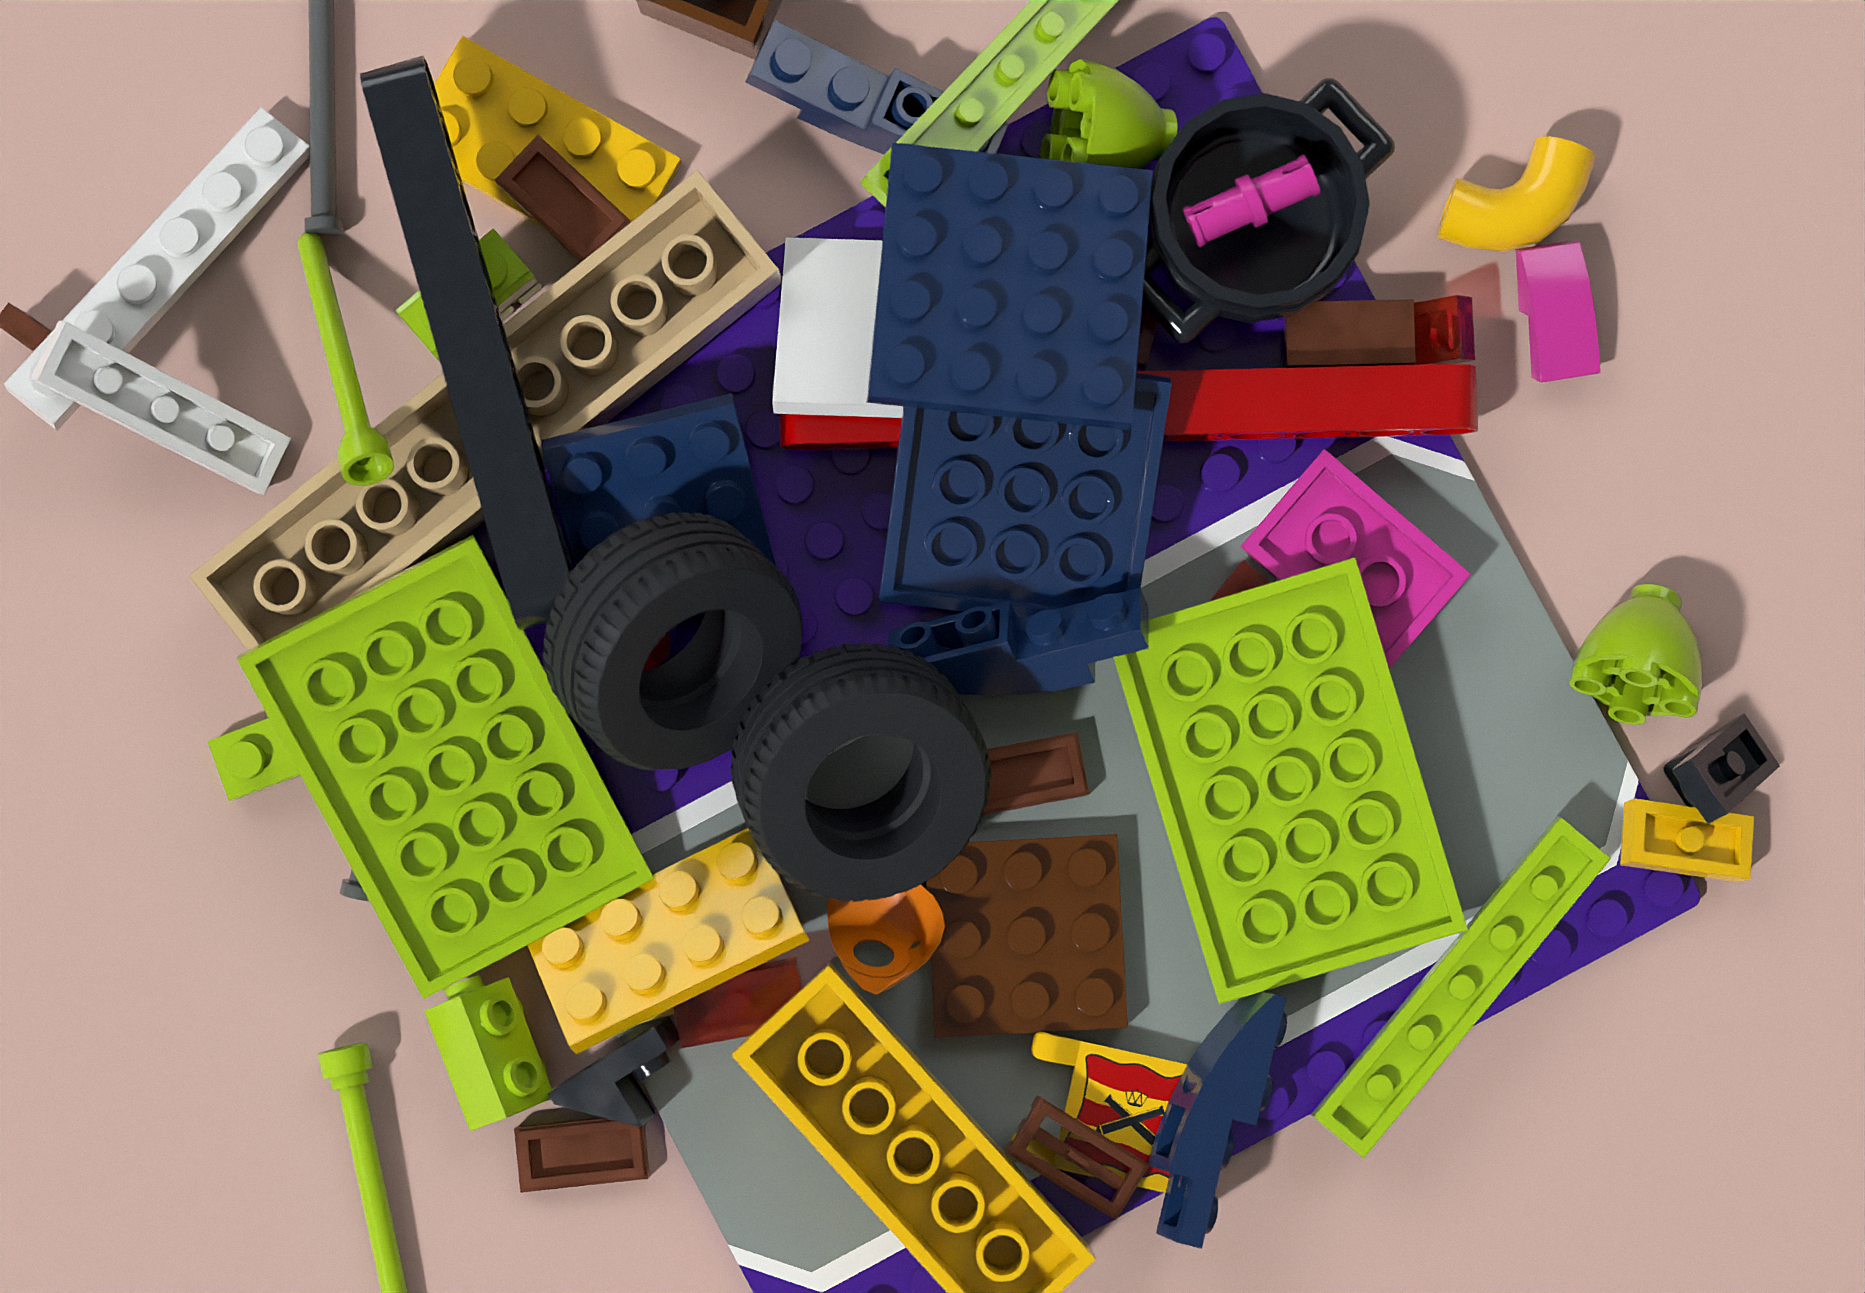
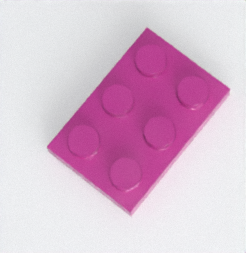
[1240,449,1471,669]

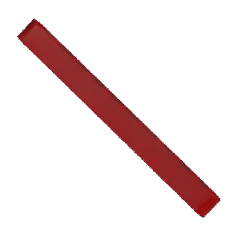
[780,364,1478,450]

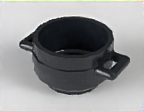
[1142,78,1395,343]

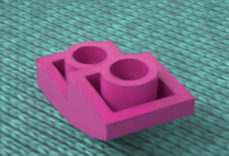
[1515,240,1601,383]

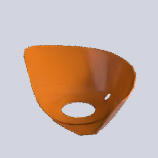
[827,884,945,995]

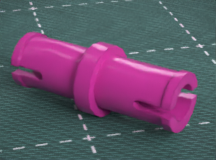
[1183,155,1321,247]

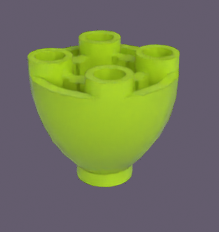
[1039,59,1177,169]
[1569,584,1702,725]

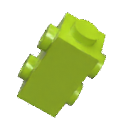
[424,975,552,1131]

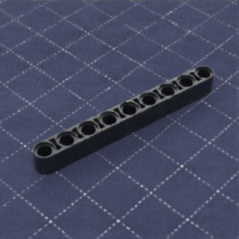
[360,55,573,630]

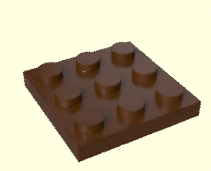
[927,834,1128,1038]

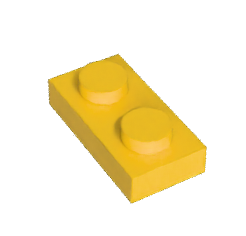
[1620,798,1754,882]

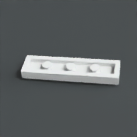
[30,321,291,495]

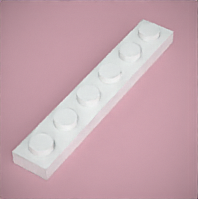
[4,107,310,431]

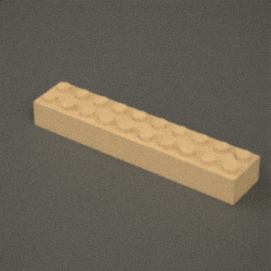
[188,169,782,650]

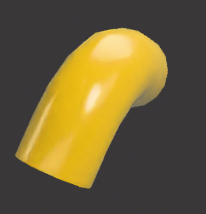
[1436,136,1596,252]

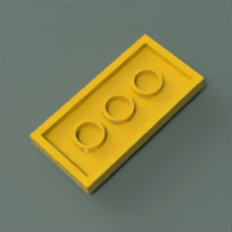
[434,35,683,228]
[527,828,810,1054]

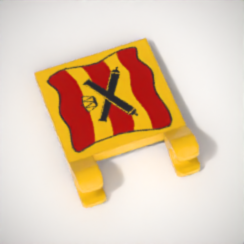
[1011,1032,1188,1193]

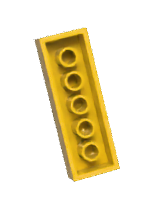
[731,962,1096,1293]

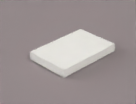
[772,237,903,418]

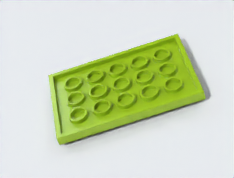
[237,535,654,999]
[1113,558,1468,1004]

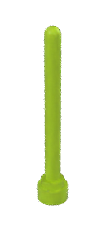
[297,232,394,486]
[317,1042,408,1293]

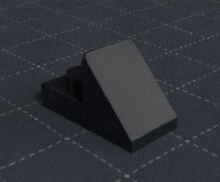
[1663,713,1780,824]
[548,1016,682,1127]

